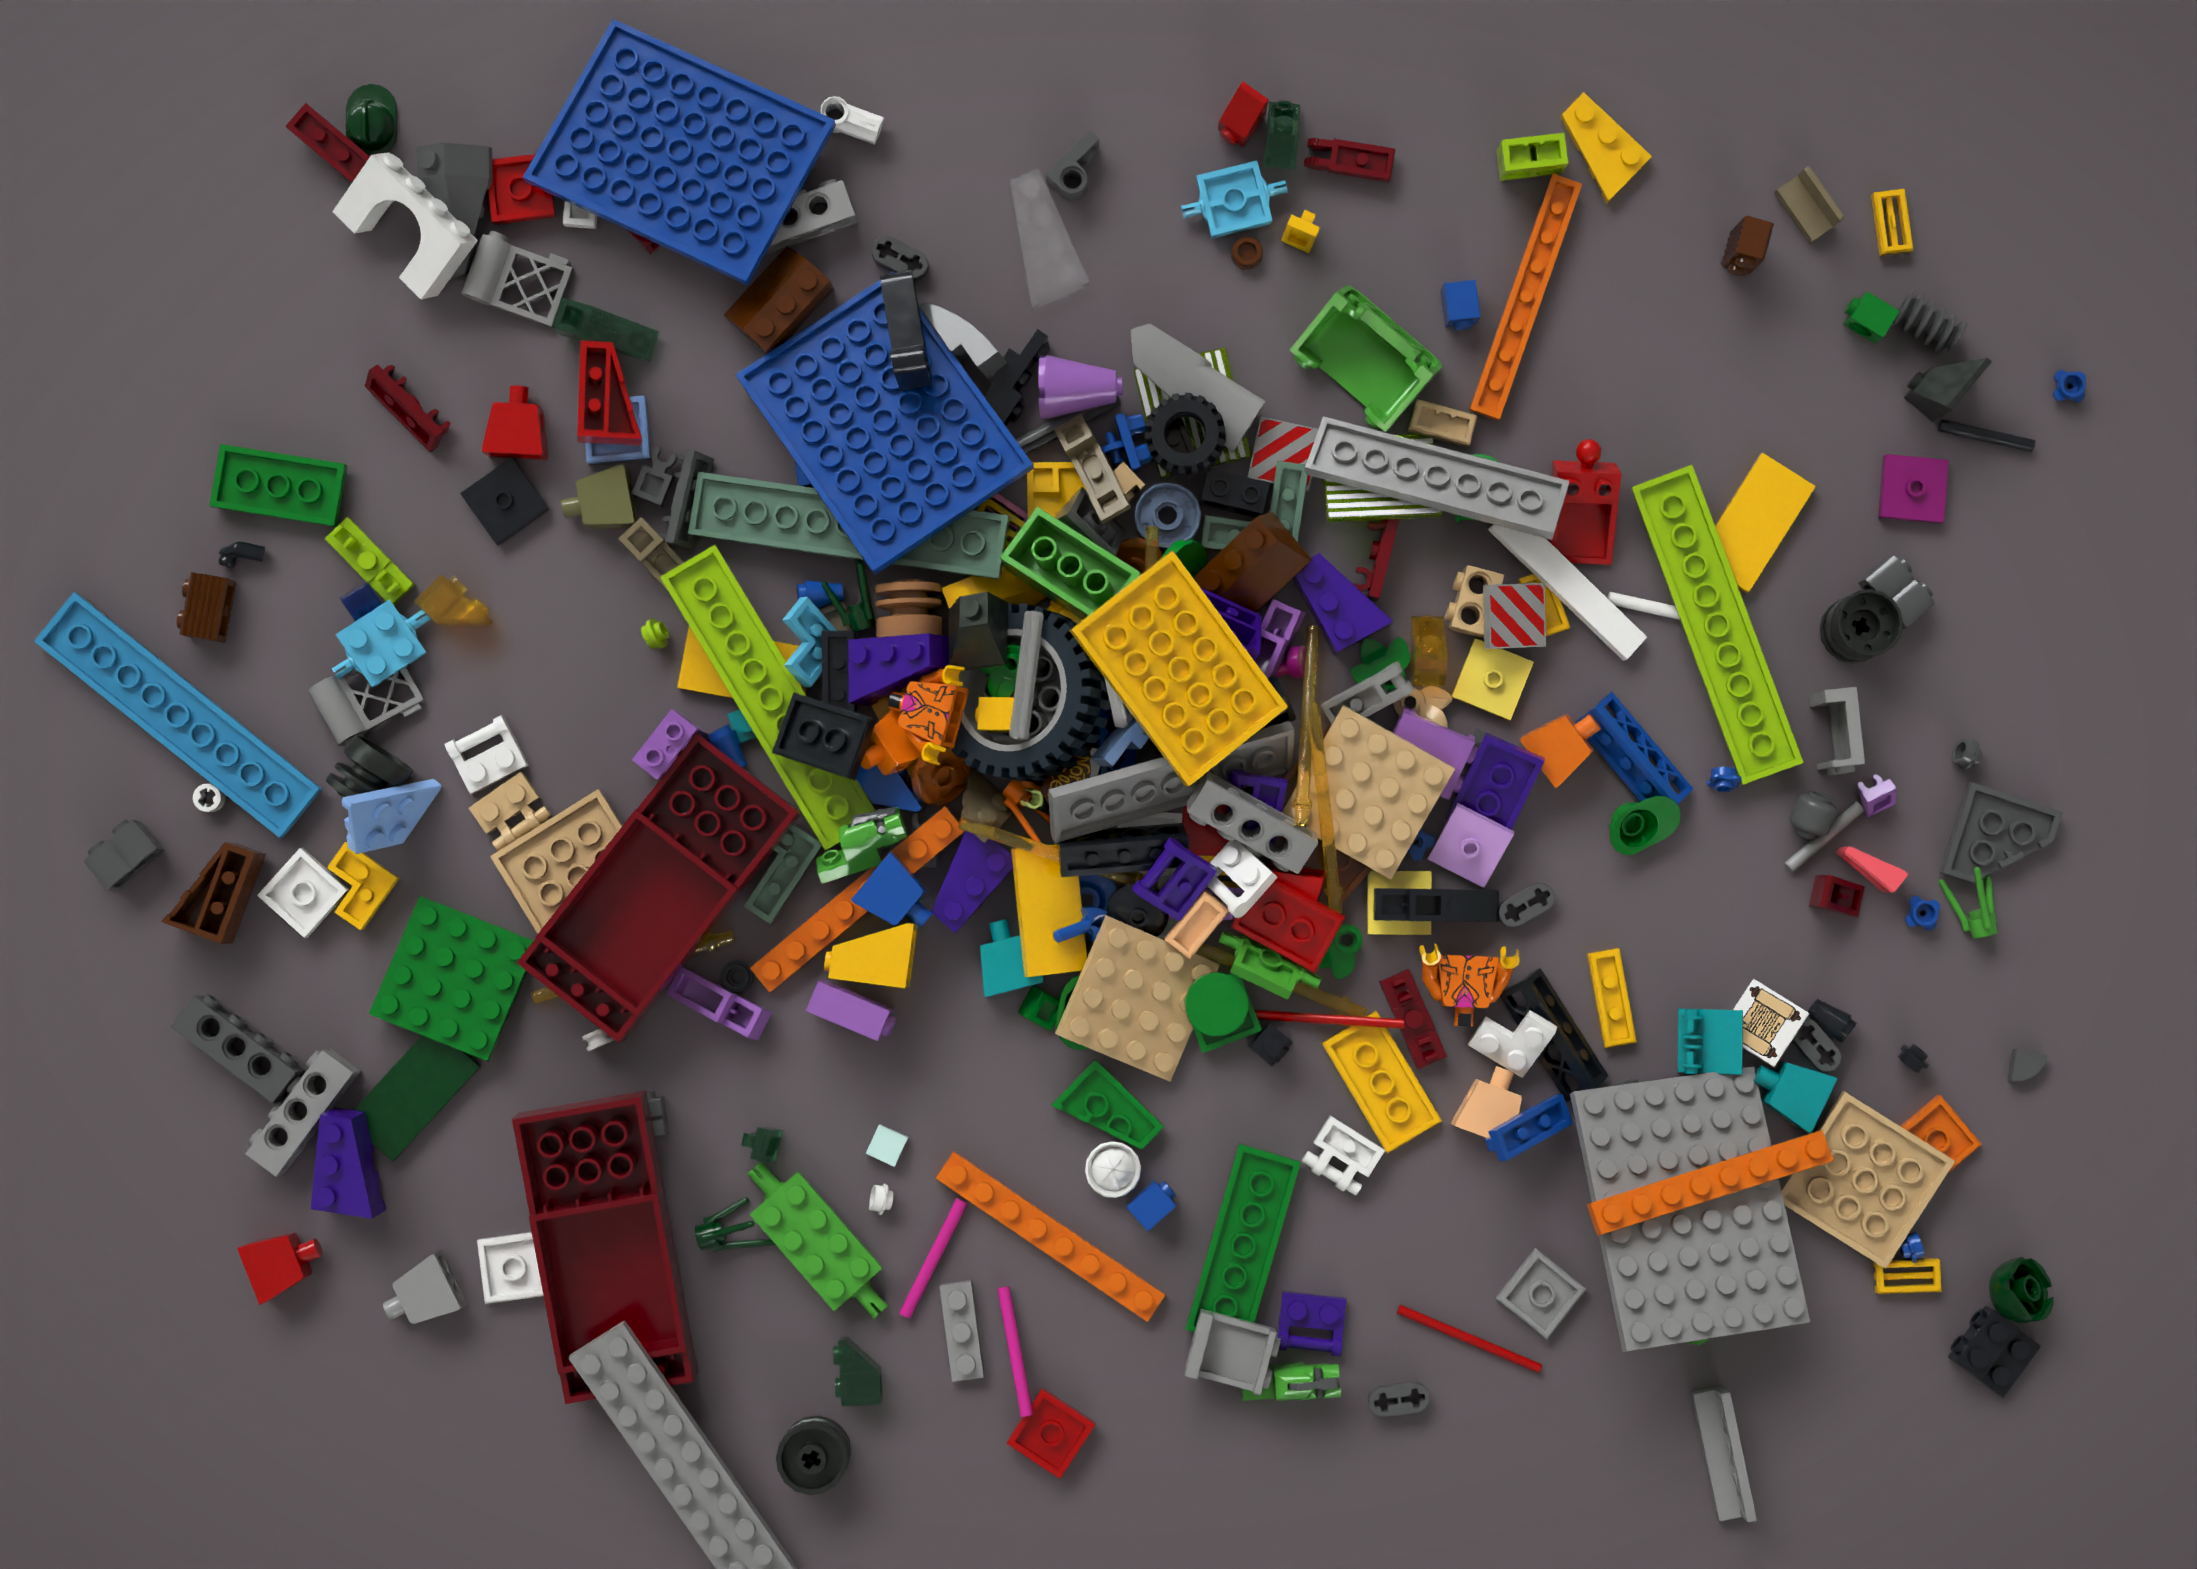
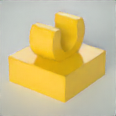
[1281,210,1320,253]

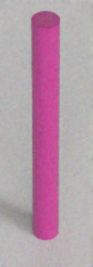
[899,1198,968,1318]
[997,1286,1033,1417]

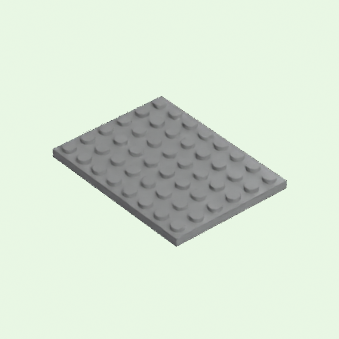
[1570,1066,1810,1352]

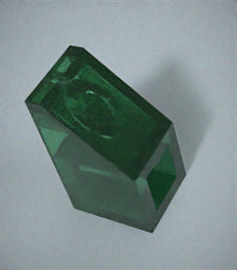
[1263,100,1300,169]
[833,1336,883,1406]

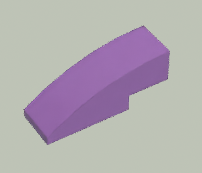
[1255,599,1307,679]
[666,967,772,1040]

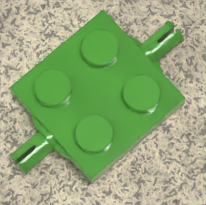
[1218,930,1322,1000]

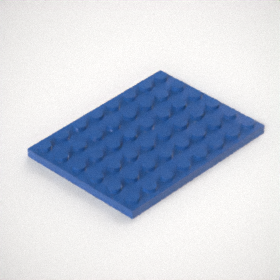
[523,19,836,286]
[736,271,1034,575]

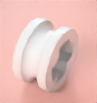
[193,784,226,812]
[582,1029,615,1052]

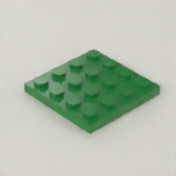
[369,896,533,1062]

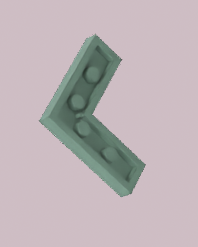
[1201,461,1308,550]
[744,824,823,924]

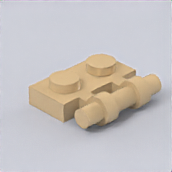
[469,772,552,851]

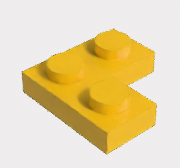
[327,842,400,930]

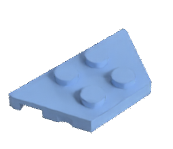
[341,779,442,854]

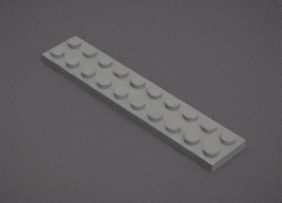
[569,1320,798,1569]

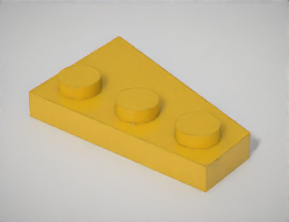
[1560,92,1652,204]

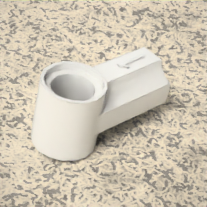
[820,96,884,145]

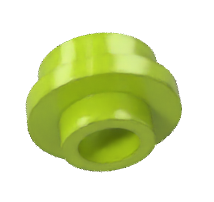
[641,618,669,649]

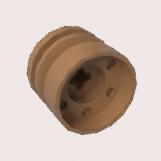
[875,579,943,637]

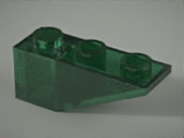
[553,297,659,362]

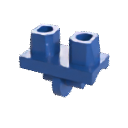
[1101,413,1154,473]

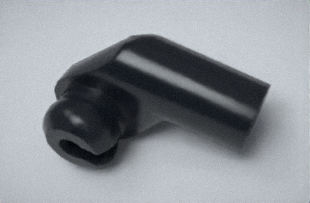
[218,541,265,568]

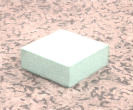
[866,1124,908,1167]

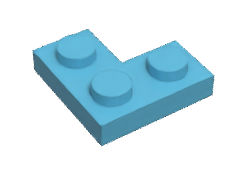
[783,597,837,687]

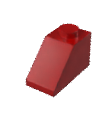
[1218,81,1269,147]

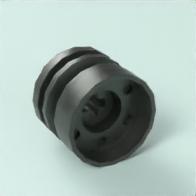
[1820,589,1903,663]
[326,734,413,798]

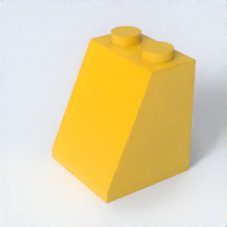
[824,923,918,988]

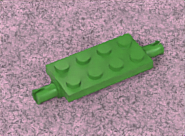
[747,1161,888,1319]

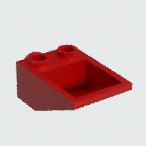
[1548,439,1622,565]

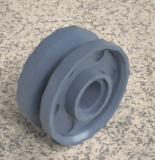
[1134,482,1201,552]

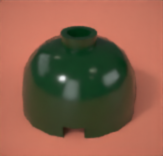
[1989,1257,2054,1323]

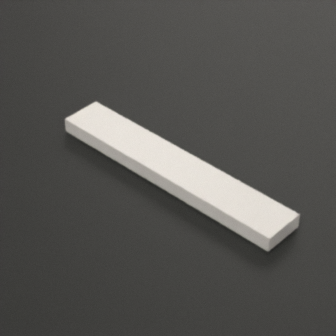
[1488,524,1647,661]

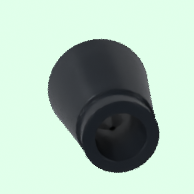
[1807,998,1857,1043]

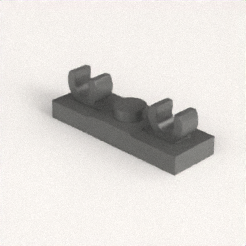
[659,450,714,550]

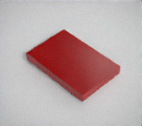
[1230,879,1346,973]

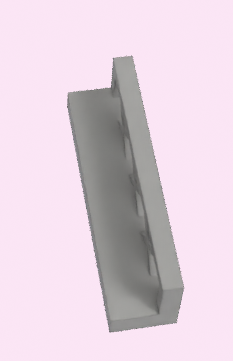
[1691,1386,1757,1523]

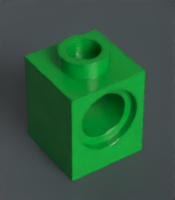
[1843,291,1900,344]

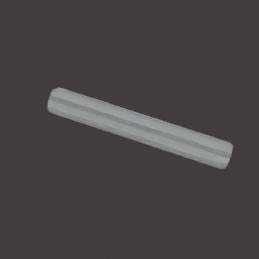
[1009,611,1044,740]

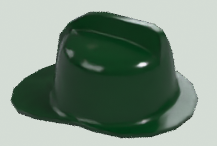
[345,84,396,156]

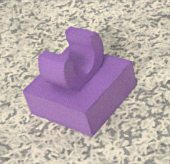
[1858,774,1897,818]

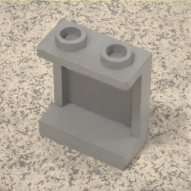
[1809,687,1865,775]
[1184,1308,1281,1396]

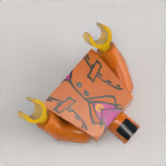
[888,665,969,766]
[1419,944,1520,1027]

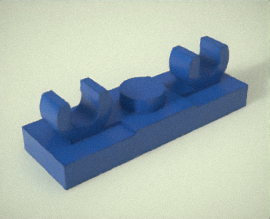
[1484,1094,1573,1161]

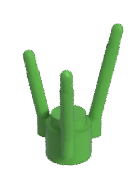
[1939,867,1998,938]

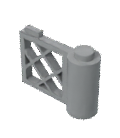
[461,231,573,328]
[308,667,425,746]

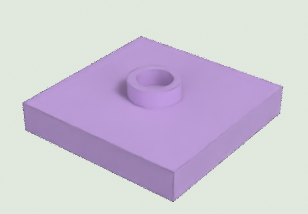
[1427,803,1514,888]

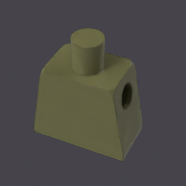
[561,464,638,529]

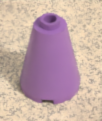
[1038,355,1123,419]

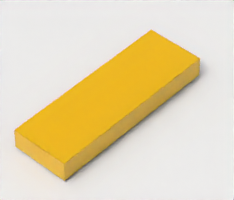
[1586,948,1637,1048]

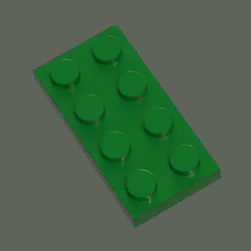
[209,444,348,527]

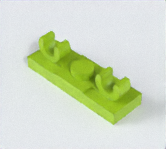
[325,517,415,605]

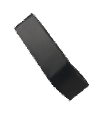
[880,270,932,391]

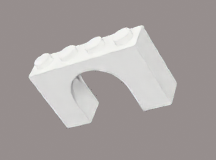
[332,153,478,300]

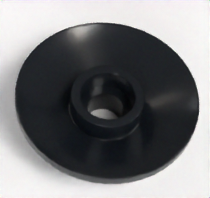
[1106,882,1169,937]

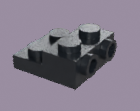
[1948,1306,2041,1398]

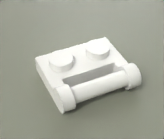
[445,715,529,795]
[1207,839,1278,918]

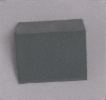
[1054,487,1126,556]

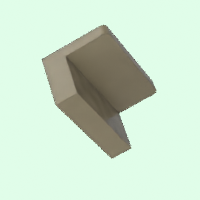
[1774,166,1845,244]

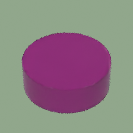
[1287,646,1310,678]

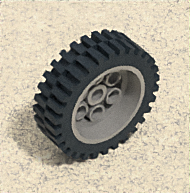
[951,603,1110,782]

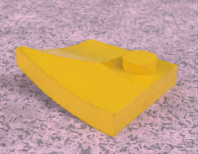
[1027,462,1086,520]

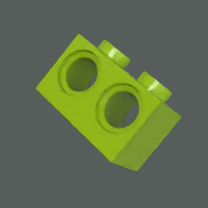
[1496,133,1568,181]

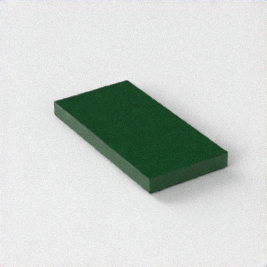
[354,1036,482,1162]

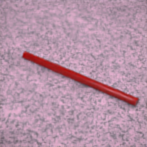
[1255,1010,1404,1029]
[1396,1305,1542,1373]

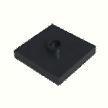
[460,457,550,546]

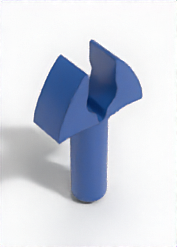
[1053,907,1108,943]

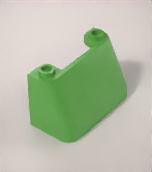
[1290,285,1443,432]

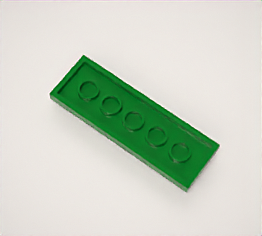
[1185,1143,1301,1332]

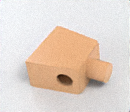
[1451,1066,1522,1138]

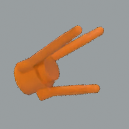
[1002,780,1050,845]

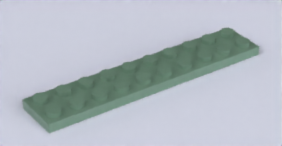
[688,472,1010,580]

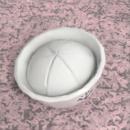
[1085,1141,1141,1198]

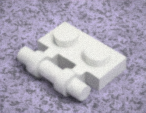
[1302,1116,1385,1196]

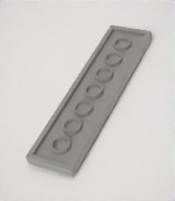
[1305,416,1570,540]
[1048,721,1294,843]

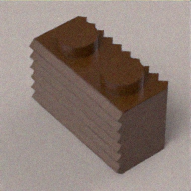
[1721,216,1774,276]
[177,572,236,643]

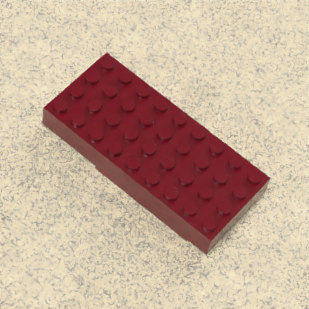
[517,733,802,1043]
[512,1090,698,1404]

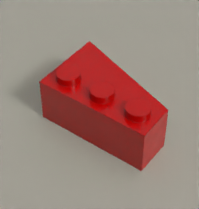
[577,340,642,446]

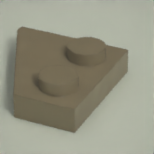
[961,768,1014,843]

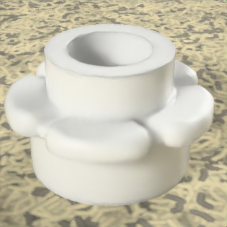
[869,1184,893,1215]

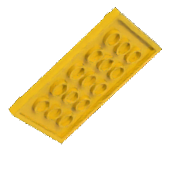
[1069,551,1288,786]

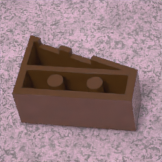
[161,842,266,944]

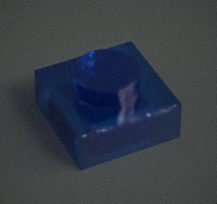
[340,581,382,621]

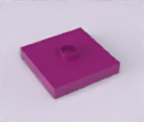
[1878,454,1949,524]

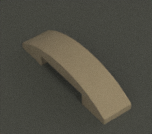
[1054,413,1131,524]
[618,517,684,592]

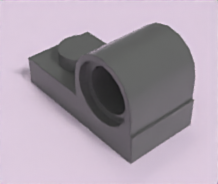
[1046,130,1100,202]

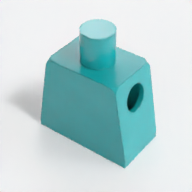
[980,919,1045,997]
[1754,1061,1838,1133]

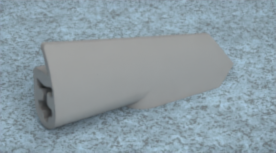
[1130,323,1266,452]

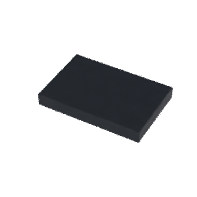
[772,692,876,781]

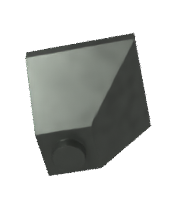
[1904,358,1992,422]
[948,592,1007,672]

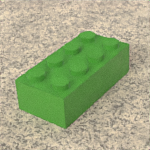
[1000,507,1141,620]

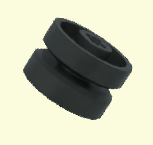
[776,1415,851,1495]

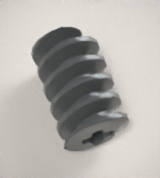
[1893,290,1968,353]

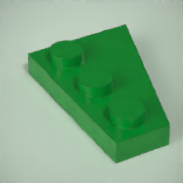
[1051,1059,1164,1149]

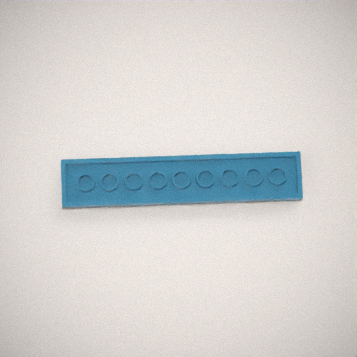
[34,592,323,838]

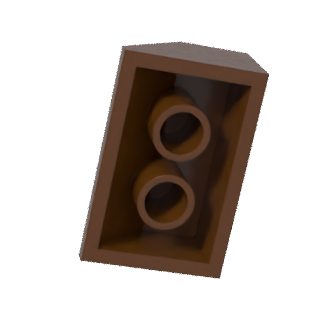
[724,246,834,354]
[1193,512,1312,613]

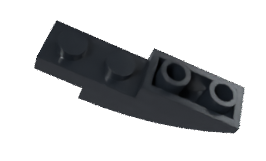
[986,329,1050,426]
[1373,888,1499,922]

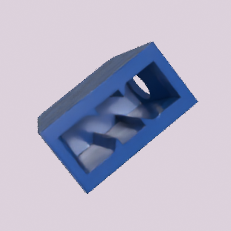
[851,852,933,928]

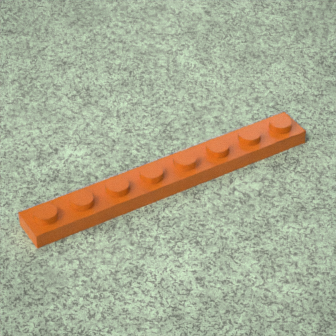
[1469,173,1582,421]
[750,806,966,992]
[1587,1130,1834,1236]
[936,1151,1165,1322]

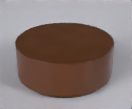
[1231,236,1263,270]

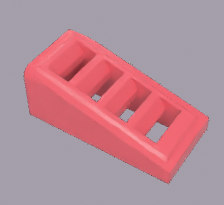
[1836,846,1909,893]

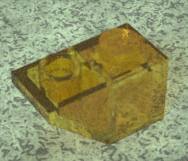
[414,574,493,627]
[1410,615,1448,686]

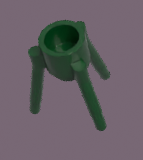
[821,559,876,632]
[695,1197,776,1252]

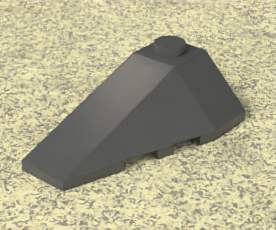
[417,143,493,278]

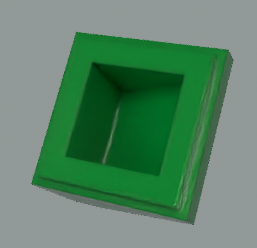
[1018,986,1059,1031]

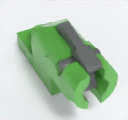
[816,807,908,884]
[1242,1362,1341,1401]

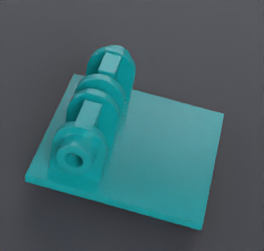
[1678,1008,1743,1075]

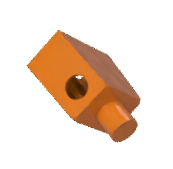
[861,710,921,776]
[1519,714,1601,789]

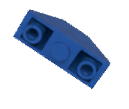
[856,765,924,813]

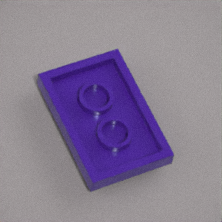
[1446,733,1545,830]

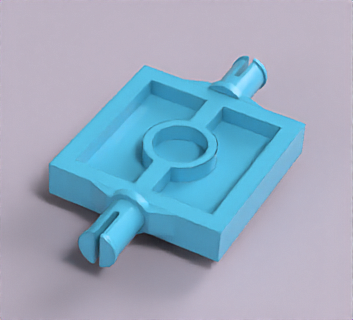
[1181,161,1288,239]
[331,599,431,688]

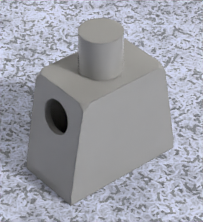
[383,1250,468,1324]

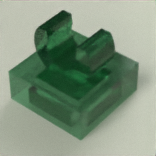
[741,1127,783,1162]

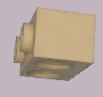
[1445,565,1504,639]

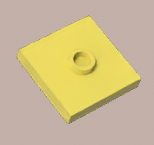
[1451,638,1534,721]
[1367,871,1432,935]

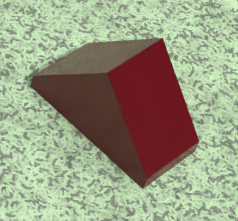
[1809,875,1865,917]

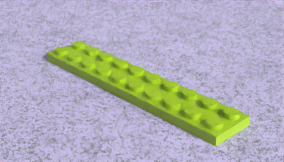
[1631,465,1804,785]
[660,545,876,851]

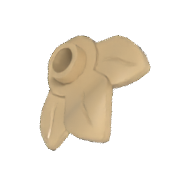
[1393,686,1453,728]

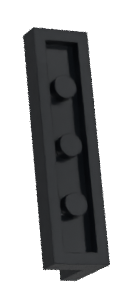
[822,631,857,713]
[1057,823,1189,877]
[1500,968,1608,1102]

